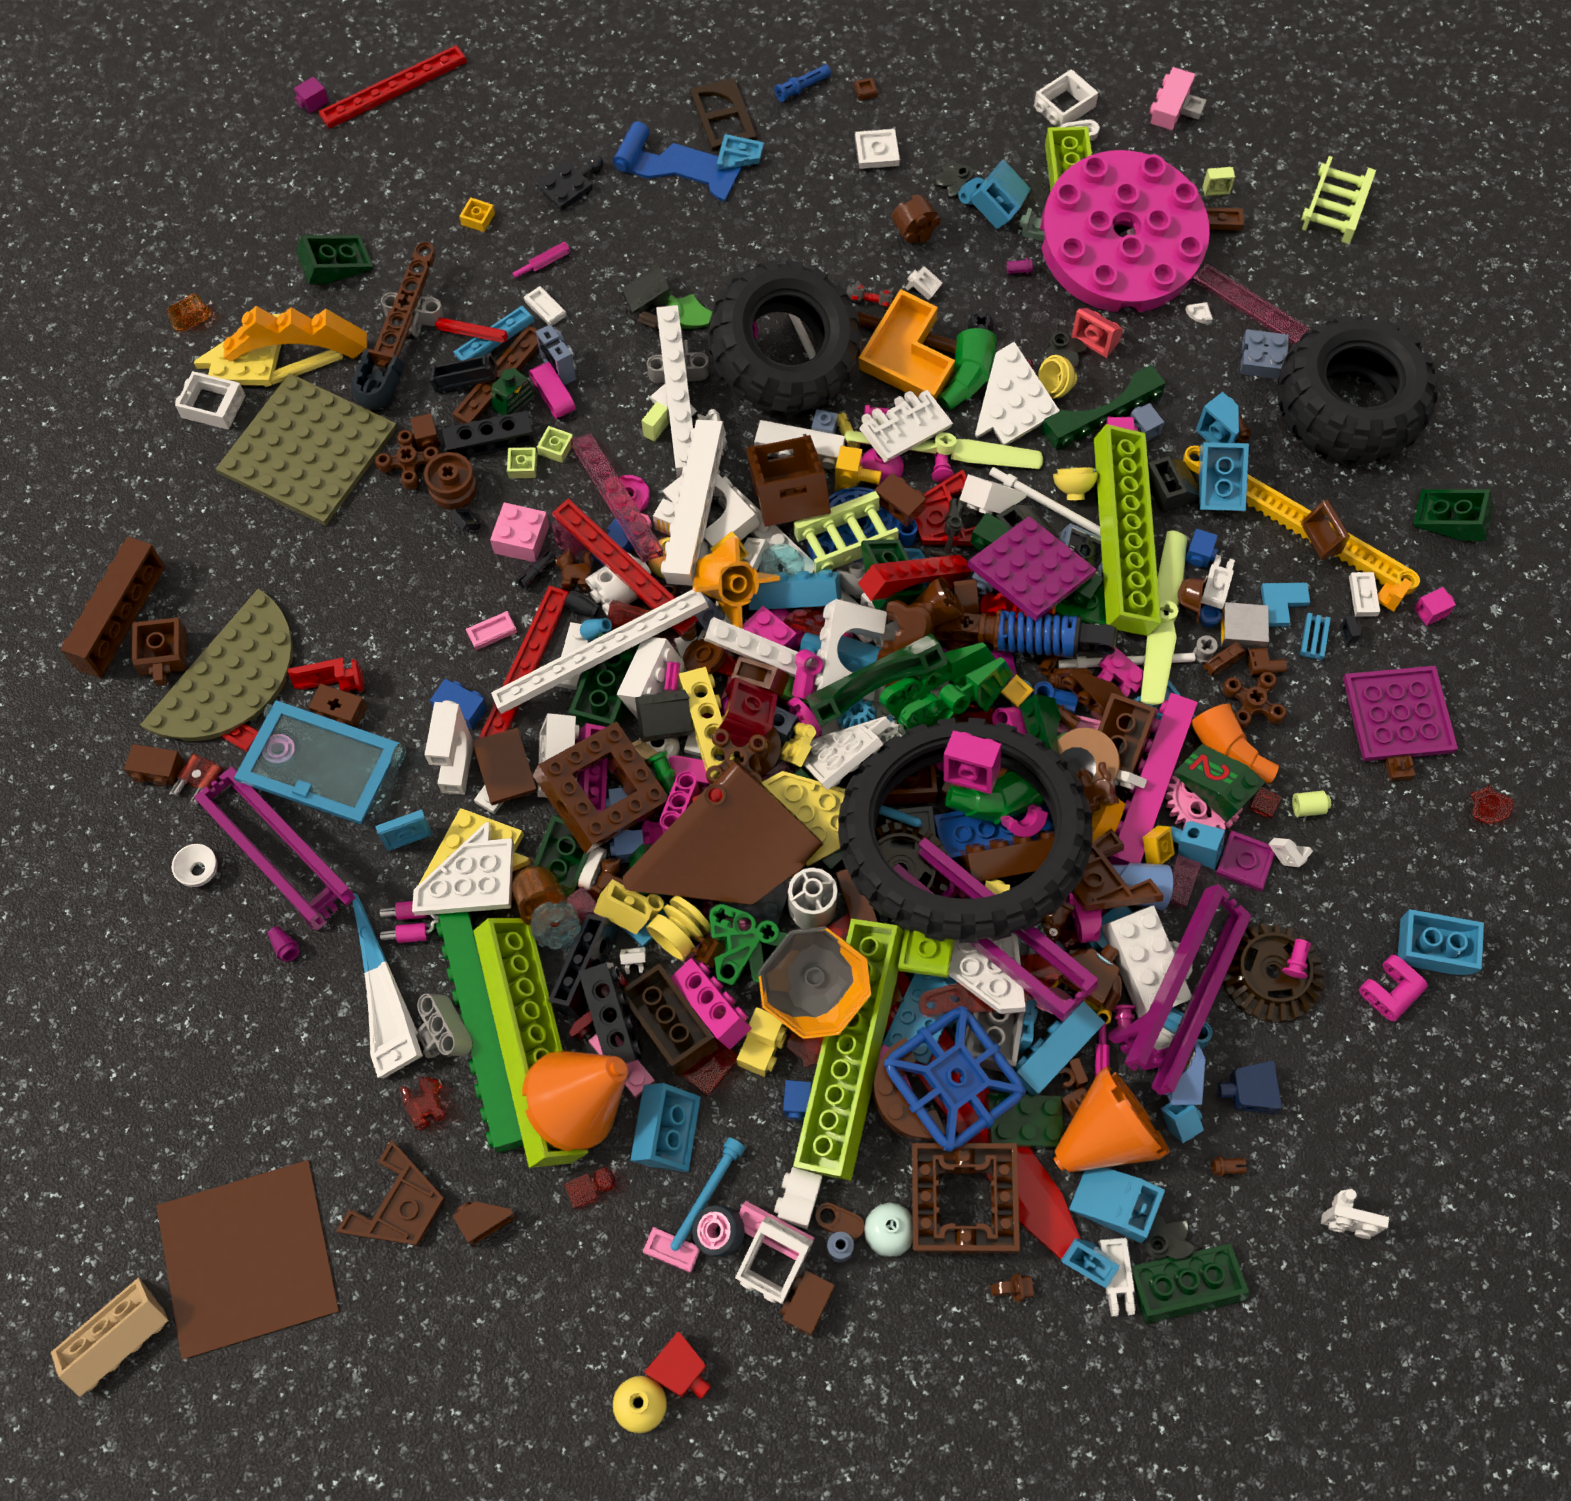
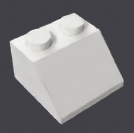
[960,474,1027,515]

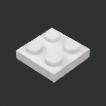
[855,129,900,169]

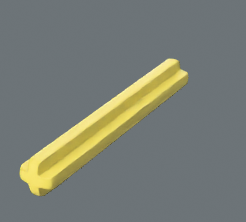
[264,350,343,387]

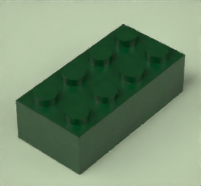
[569,633,640,727]

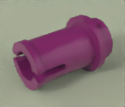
[1006,258,1033,275]

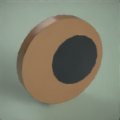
[1057,728,1120,783]

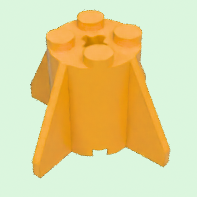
[693,536,780,629]

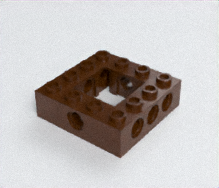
[532,721,668,854]
[912,1143,1020,1254]

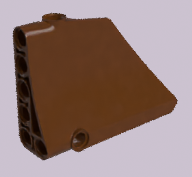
[623,761,824,905]

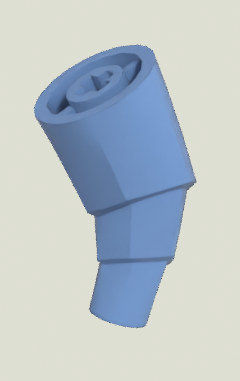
[1112,862,1173,910]

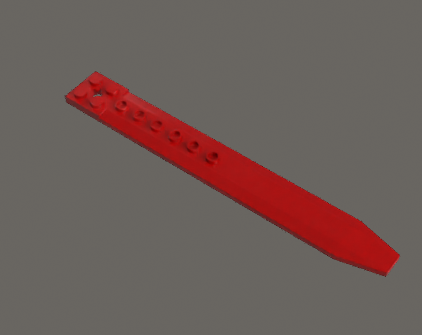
[828,913,1080,1260]

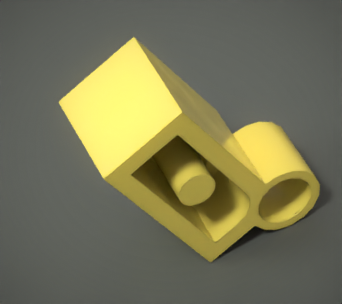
[593,879,664,934]

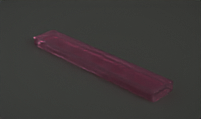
[1193,263,1310,344]

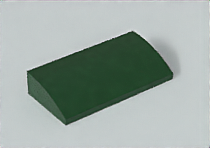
[1131,1243,1249,1324]

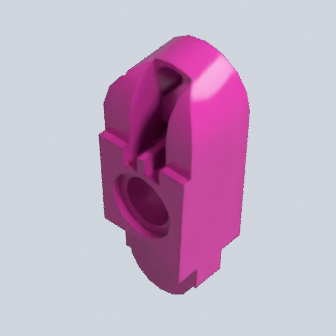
[1069,893,1102,943]

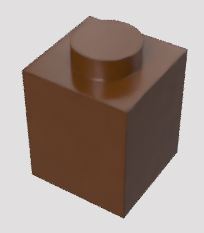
[410,413,440,451]

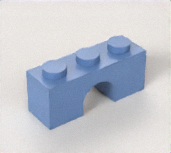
[606,787,644,863]

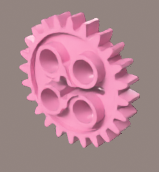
[1165,776,1243,830]

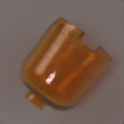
[512,866,568,928]

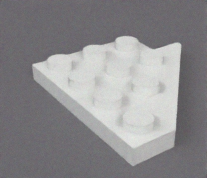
[975,342,1060,446]
[803,716,891,790]
[412,822,514,916]
[949,933,1026,1014]

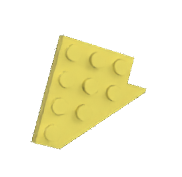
[194,314,281,385]
[762,771,846,867]
[419,808,531,884]

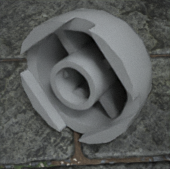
[836,560,865,598]

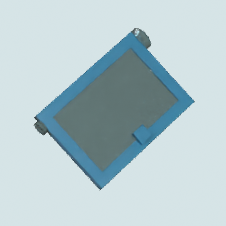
[234,700,407,825]

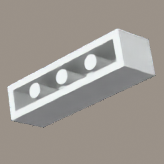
[754,420,845,469]

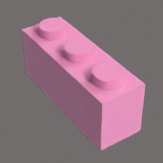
[1149,67,1195,130]

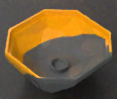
[758,927,871,1039]

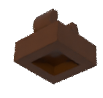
[1385,755,1416,781]
[691,936,725,968]
[1057,1058,1088,1090]
[1061,1086,1087,1119]

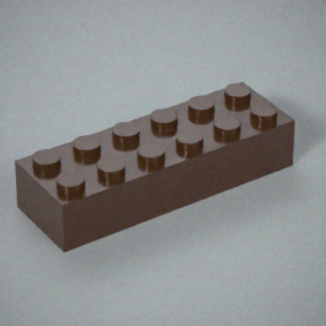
[61,537,165,679]

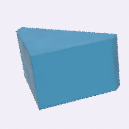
[1061,1238,1120,1288]

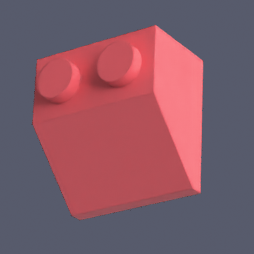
[1071,308,1123,358]

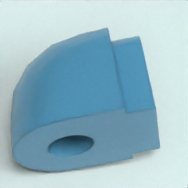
[958,177,985,205]

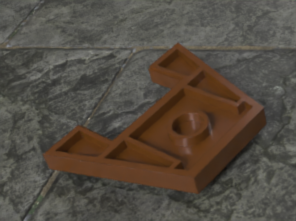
[1071,828,1164,911]
[336,1139,445,1246]

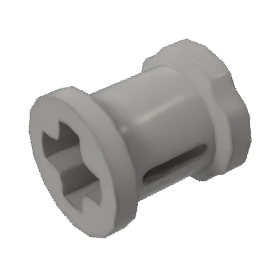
[1193,636,1217,664]

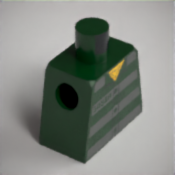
[491,368,536,416]

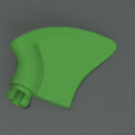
[666,294,712,329]

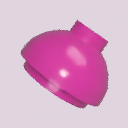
[861,448,904,486]

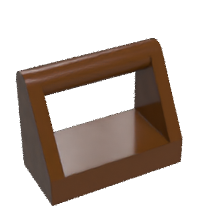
[1301,499,1350,560]

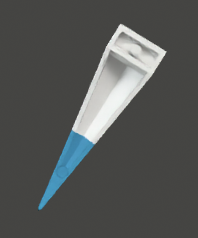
[352,893,423,1078]

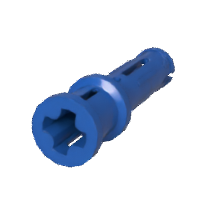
[774,64,831,102]

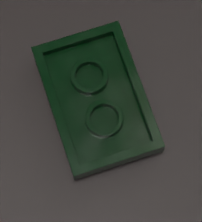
[985,1093,1064,1149]

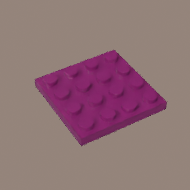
[968,516,1097,621]
[1343,666,1458,761]

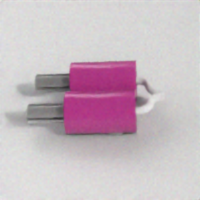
[380,901,439,943]

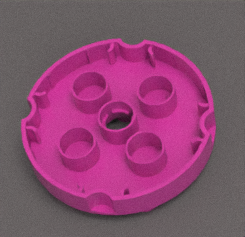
[1040,150,1209,312]

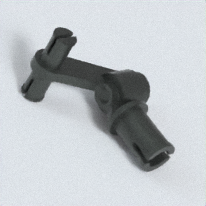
[929,499,963,557]

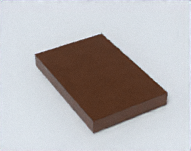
[472,727,537,806]

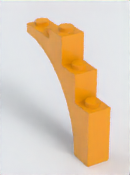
[223,306,367,362]

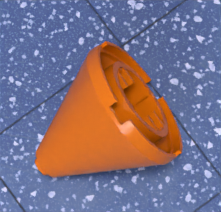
[522,1051,628,1152]
[1053,1066,1170,1173]

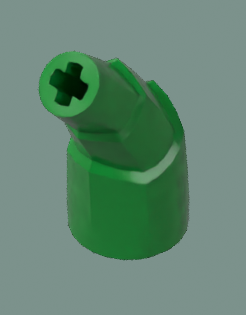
[938,328,997,411]
[945,771,1045,825]

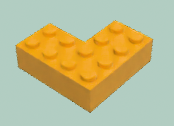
[859,289,955,402]

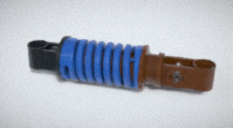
[932,609,1117,659]

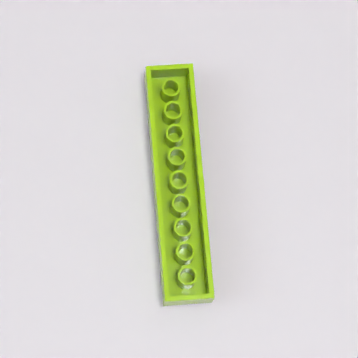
[1094,424,1161,636]
[474,918,588,1168]
[793,919,904,1181]

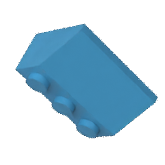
[630,1083,701,1172]

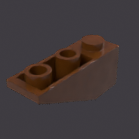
[1056,669,1127,720]

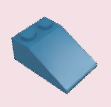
[1199,442,1249,511]

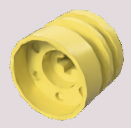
[646,896,711,961]

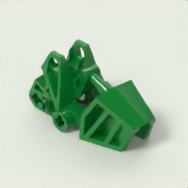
[879,642,1013,732]
[709,904,788,985]

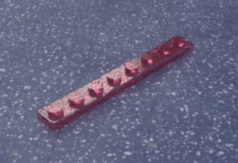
[571,434,664,562]

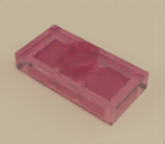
[1170,855,1201,908]

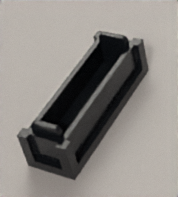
[429,353,497,392]

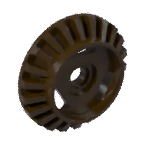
[875,822,949,915]
[1223,924,1324,1023]

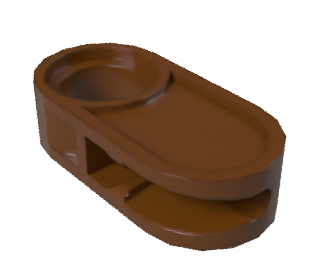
[1203,642,1246,677]
[815,1203,865,1241]

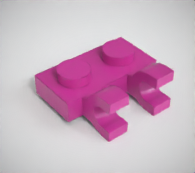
[1097,647,1144,697]

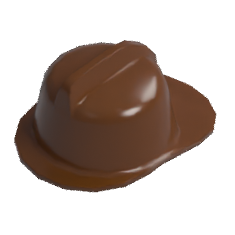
[1178,575,1208,625]

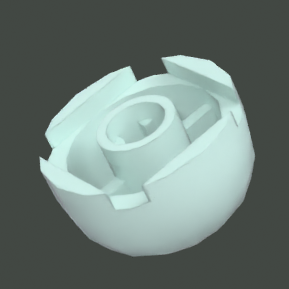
[864,1203,913,1257]

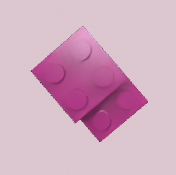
[743,606,808,651]

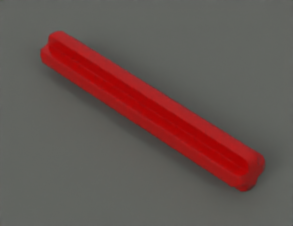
[435,317,508,343]

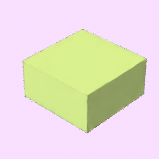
[1203,167,1235,196]
[642,402,670,442]
[537,426,574,463]
[507,448,537,478]

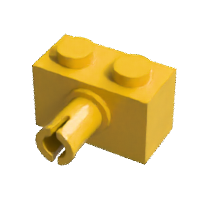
[835,446,882,492]

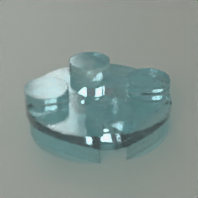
[759,544,804,575]
[530,901,581,950]

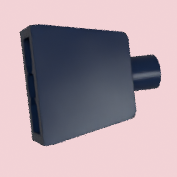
[1218,1061,1282,1114]

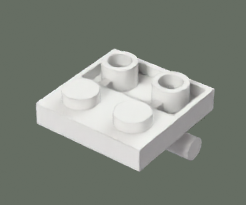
[1321,1189,1389,1239]

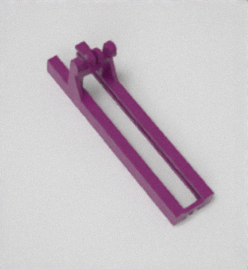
[194,766,356,930]
[893,838,1098,1022]
[1108,884,1252,1095]

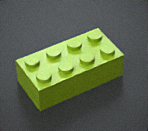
[1045,126,1092,191]

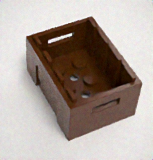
[746,434,831,527]

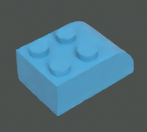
[1398,909,1484,975]

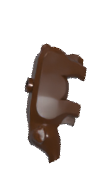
[877,600,935,692]

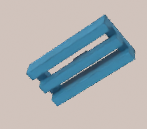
[1300,613,1330,660]

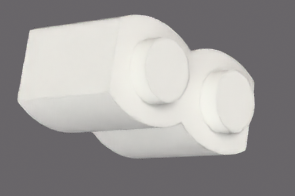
[774,1167,822,1229]

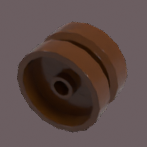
[424,452,477,509]

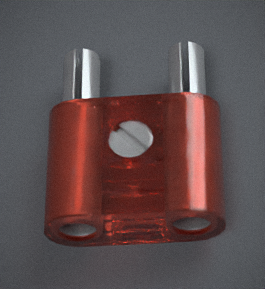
[171,753,224,805]

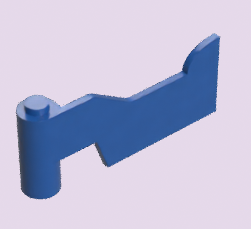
[613,122,743,202]

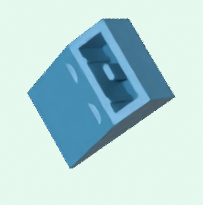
[969,159,1031,229]
[1069,1167,1165,1243]

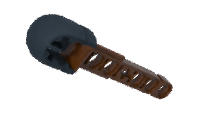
[351,242,436,410]

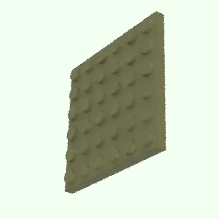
[216,374,398,526]

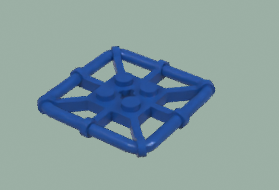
[883,1006,1026,1152]

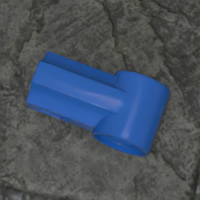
[1031,681,1078,714]

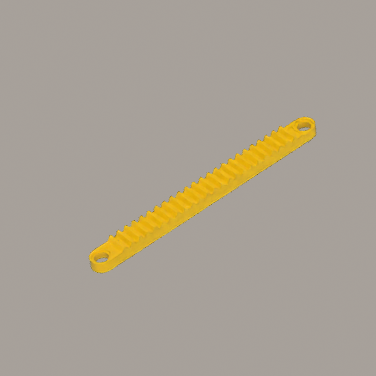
[1183,446,1420,594]

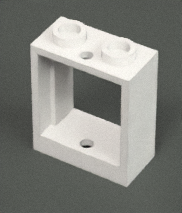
[1034,69,1098,127]
[175,371,246,430]
[735,1216,814,1303]

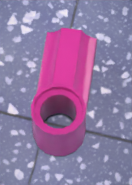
[792,649,823,699]

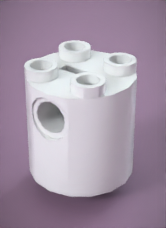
[585,553,651,617]
[788,868,837,929]

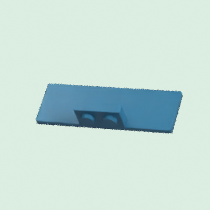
[882,973,971,1065]

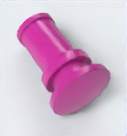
[932,452,954,483]
[1282,939,1311,979]
[1114,1004,1136,1043]

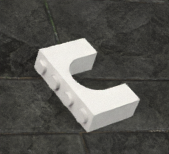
[663,469,760,548]
[813,599,887,702]
[425,701,473,795]

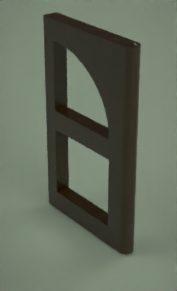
[690,78,758,151]

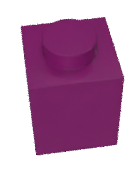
[294,76,329,114]

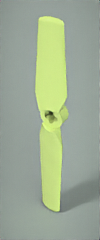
[845,431,1043,469]
[1141,530,1187,705]

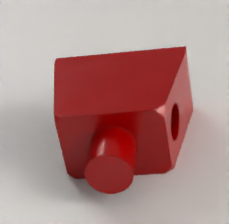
[644,1332,712,1399]

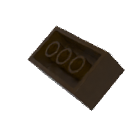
[621,963,719,1077]

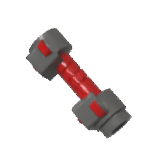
[847,280,894,309]

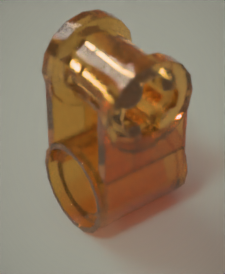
[167,293,211,332]

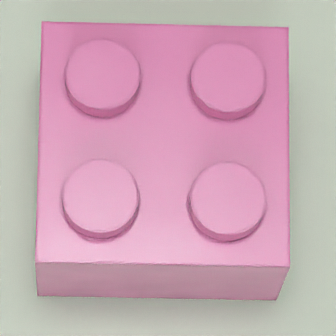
[490,503,549,562]

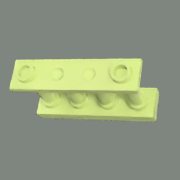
[1301,156,1376,244]
[794,491,899,573]

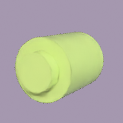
[1292,790,1331,817]

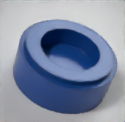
[1199,604,1222,628]

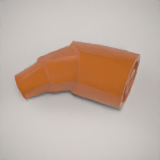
[1190,704,1279,784]

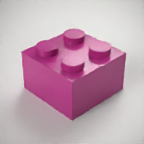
[944,730,1001,794]

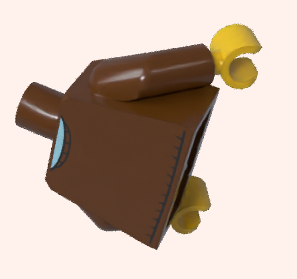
[1045,945,1122,1024]

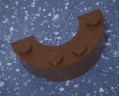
[873,1038,946,1142]

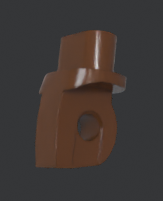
[990,1273,1034,1302]

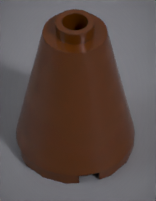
[910,576,964,627]

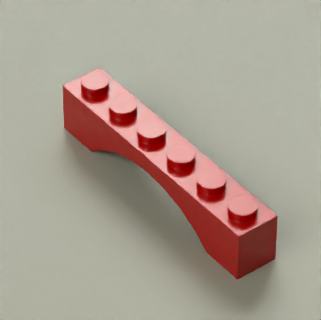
[858,555,972,601]

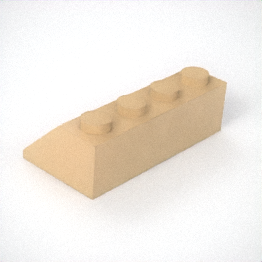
[51,1278,168,1397]

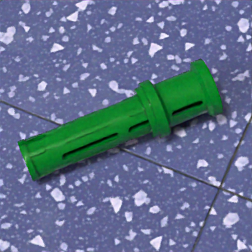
[647,750,683,807]

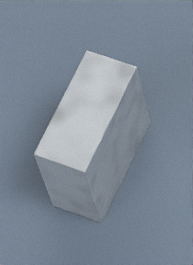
[1221,602,1269,649]

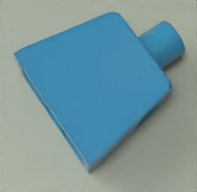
[1171,821,1225,870]

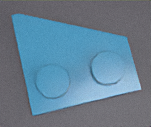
[716,134,764,170]
[1018,998,1037,1054]

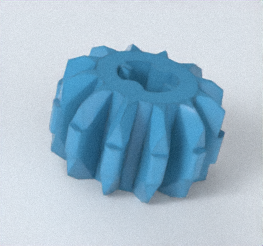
[837,698,877,729]

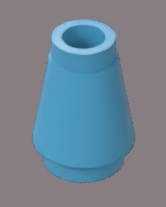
[580,618,612,641]

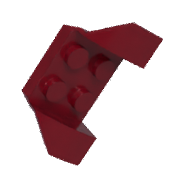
[716,677,778,747]

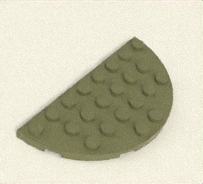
[140,589,293,742]

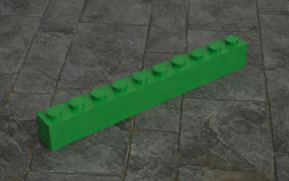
[436,912,524,1153]

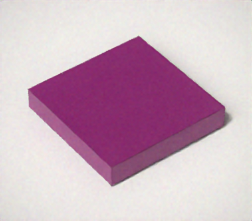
[1215,830,1275,892]

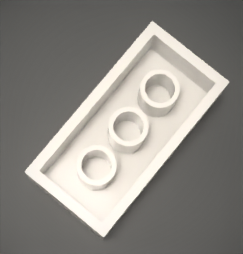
[1101,905,1192,1018]

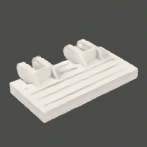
[859,390,953,463]

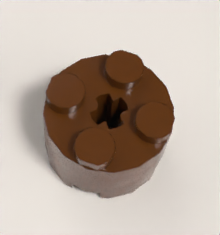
[892,194,941,243]

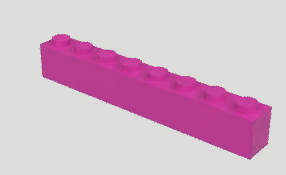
[1109,693,1198,865]

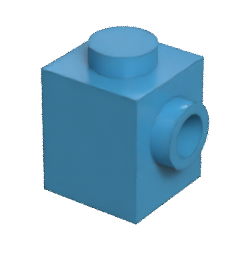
[1161,1103,1204,1143]

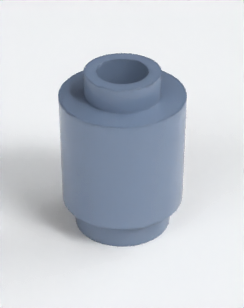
[827,1232,854,1263]

